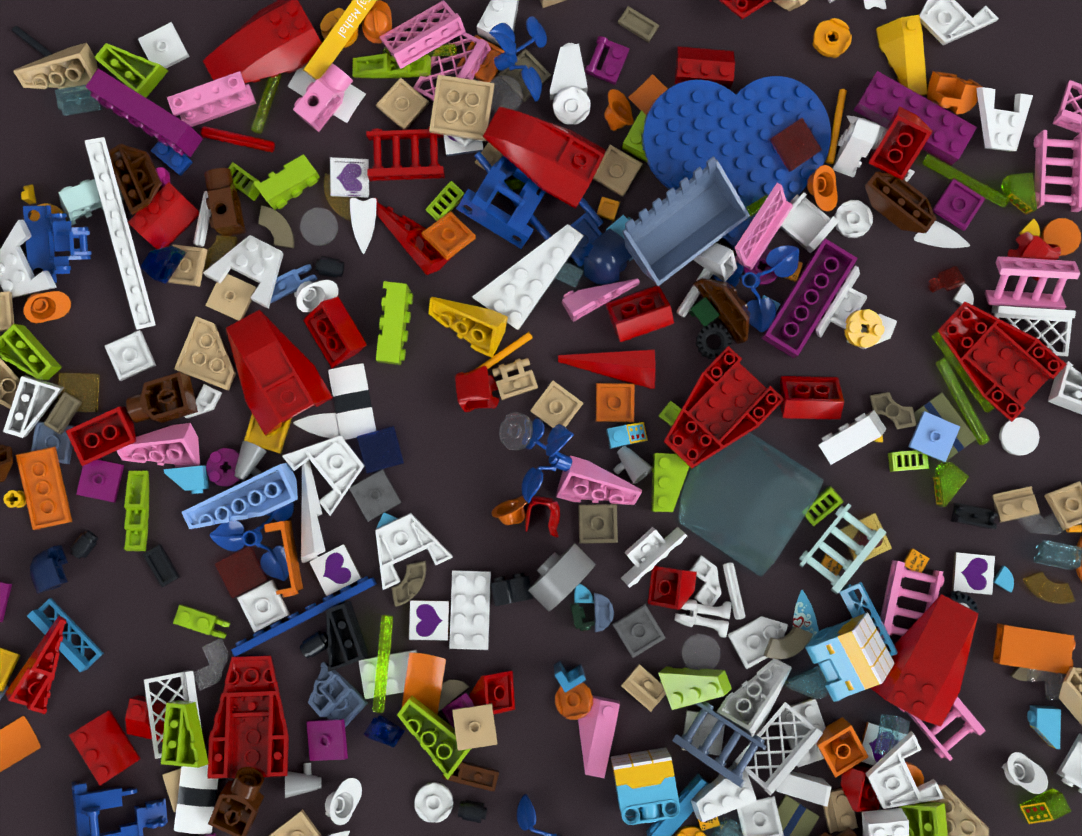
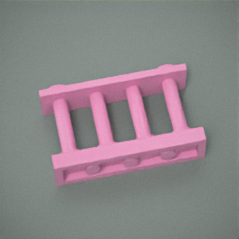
[167,71,257,127]
[1031,130,1082,212]
[985,256,1080,309]
[877,560,944,638]
[898,697,986,761]

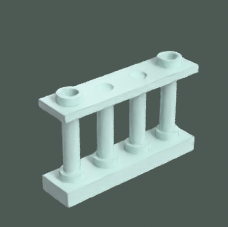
[799,503,887,594]

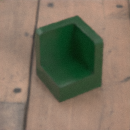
[689,297,719,327]

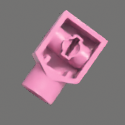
[293,63,353,132]

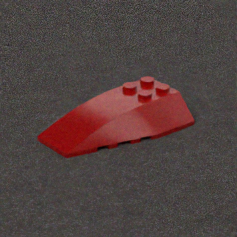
[203,0,322,83]
[870,594,979,727]
[207,656,289,779]

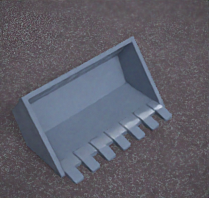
[622,157,750,286]

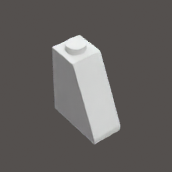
[550,43,588,100]
[693,243,737,282]
[776,771,831,807]

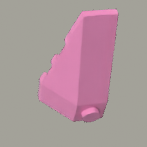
[556,456,642,505]

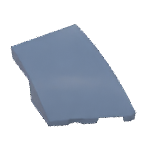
[308,662,368,727]

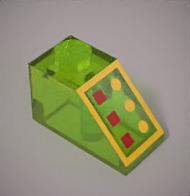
[1002,173,1037,215]
[933,462,969,507]
[1018,788,1071,824]

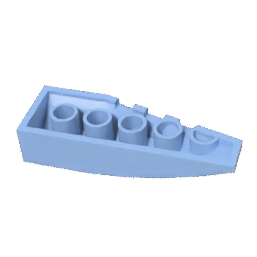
[182,463,298,529]

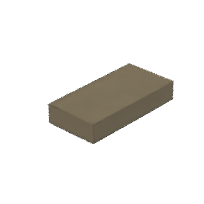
[618,6,659,43]
[44,391,82,434]

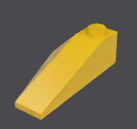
[876,15,927,96]
[428,297,508,358]

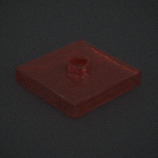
[770,118,822,172]
[215,546,268,598]

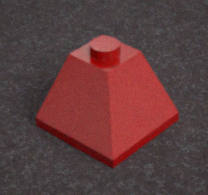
[648,566,697,610]
[470,670,515,714]
[125,695,168,742]
[840,765,880,812]

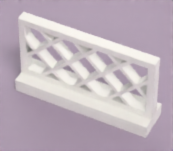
[992,306,1076,356]
[143,670,202,759]
[734,702,823,796]

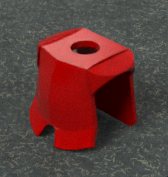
[1007,231,1061,281]
[455,366,499,412]
[526,496,560,538]

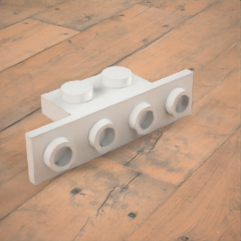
[815,266,867,338]
[621,527,687,588]

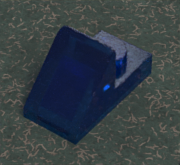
[364,715,404,748]

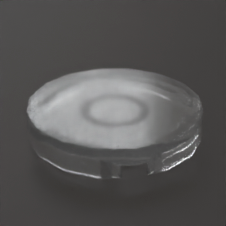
[490,76,523,112]
[300,208,338,246]
[499,412,533,451]
[682,634,720,670]

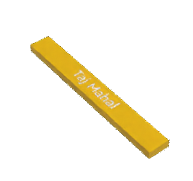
[303,0,377,80]

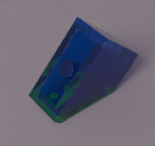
[140,246,187,284]

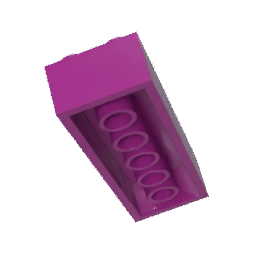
[85,68,203,157]
[854,71,977,166]
[761,238,858,358]

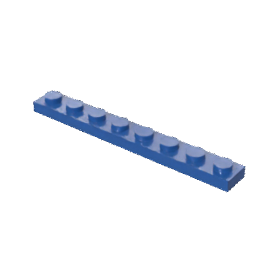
[231,576,377,657]

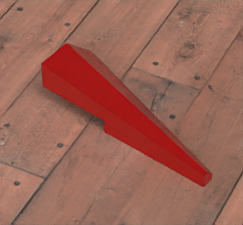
[376,198,453,275]
[558,350,656,389]
[5,616,67,714]

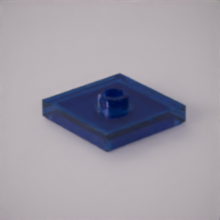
[357,426,404,474]

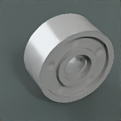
[528,543,596,612]

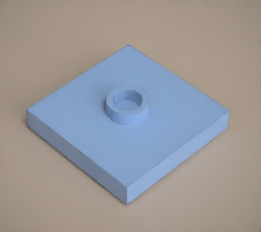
[908,411,960,462]

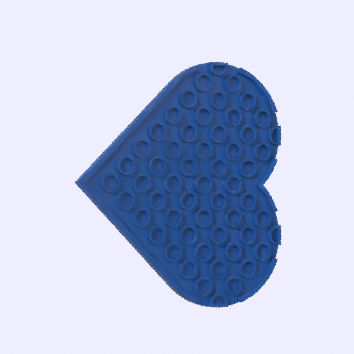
[642,76,831,250]

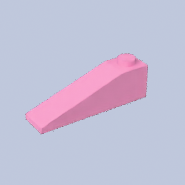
[562,278,640,322]
[117,423,200,468]
[578,695,620,778]

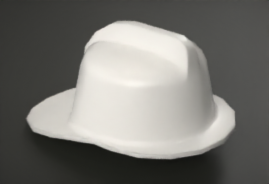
[294,280,339,312]
[1002,752,1048,794]
[325,778,362,825]

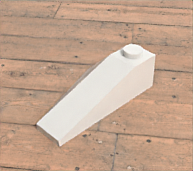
[717,659,792,737]

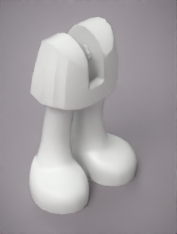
[674,599,732,638]

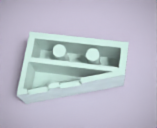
[58,179,124,225]

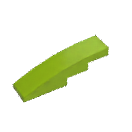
[352,53,431,78]
[124,471,149,551]

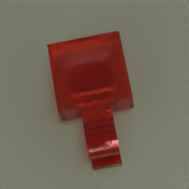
[928,266,965,293]

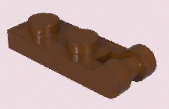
[442,762,499,792]

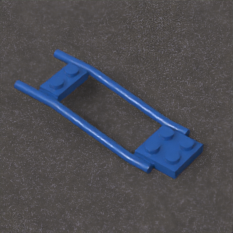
[474,151,604,267]

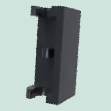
[951,503,998,529]

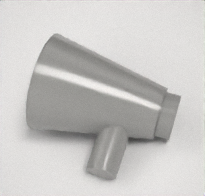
[234,441,267,481]
[613,446,653,484]
[285,763,321,798]

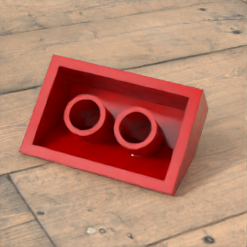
[675,46,735,89]
[868,106,933,180]
[128,182,200,253]
[605,286,674,342]
[303,296,367,368]
[780,376,844,420]
[66,407,136,466]
[69,710,140,785]

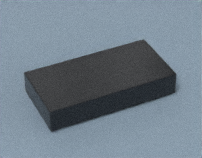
[142,544,180,587]

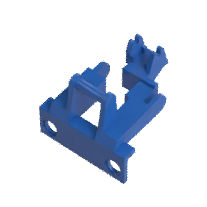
[456,159,545,249]
[23,205,91,283]
[71,781,168,836]

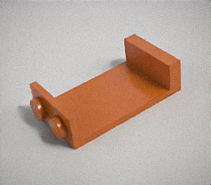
[264,521,303,597]
[993,623,1076,674]

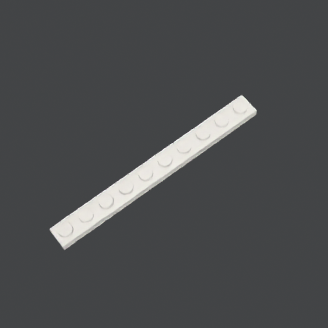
[85,137,156,330]

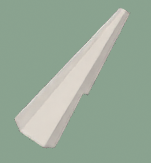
[301,460,326,563]

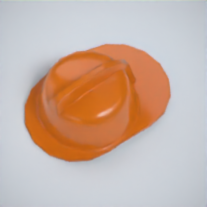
[362,0,392,44]
[604,89,634,131]
[807,165,838,212]
[24,291,71,323]
[491,496,528,525]

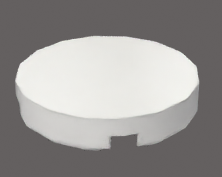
[553,86,590,125]
[834,200,873,238]
[999,417,1040,456]
[414,782,454,823]

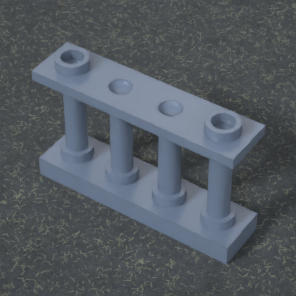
[672,701,767,788]

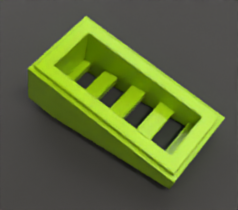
[228,162,261,201]
[425,181,464,221]
[888,450,929,472]
[801,486,844,526]

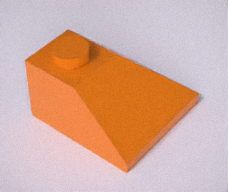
[817,717,868,778]

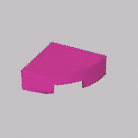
[157,167,170,188]

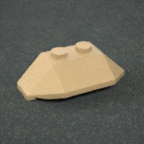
[1059,667,1082,725]

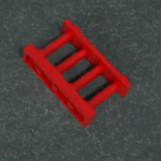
[366,127,445,181]

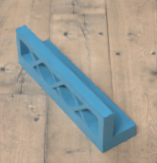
[839,582,898,656]
[27,598,104,672]
[554,661,586,693]
[646,774,709,836]

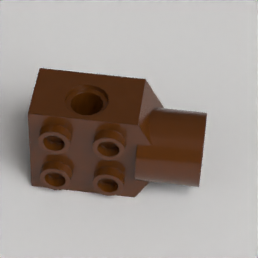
[204,168,246,237]
[126,372,198,423]
[208,767,264,836]

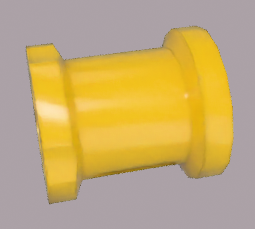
[3,490,27,508]

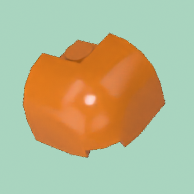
[927,71,983,114]

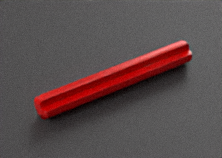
[201,126,275,153]

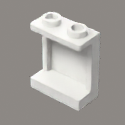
[780,192,839,253]
[1056,733,1082,794]

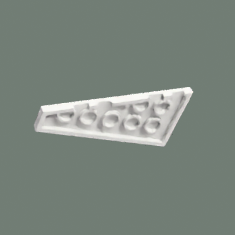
[472,224,584,330]

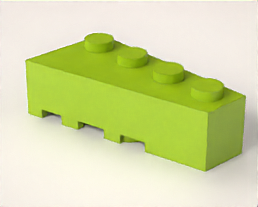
[376,281,413,365]
[397,696,471,780]

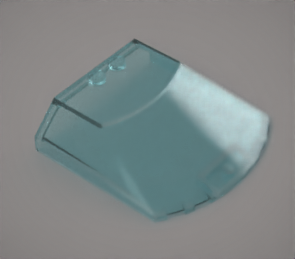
[679,432,824,577]

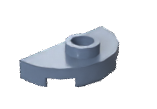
[594,593,614,632]

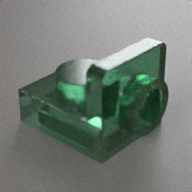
[570,603,595,631]

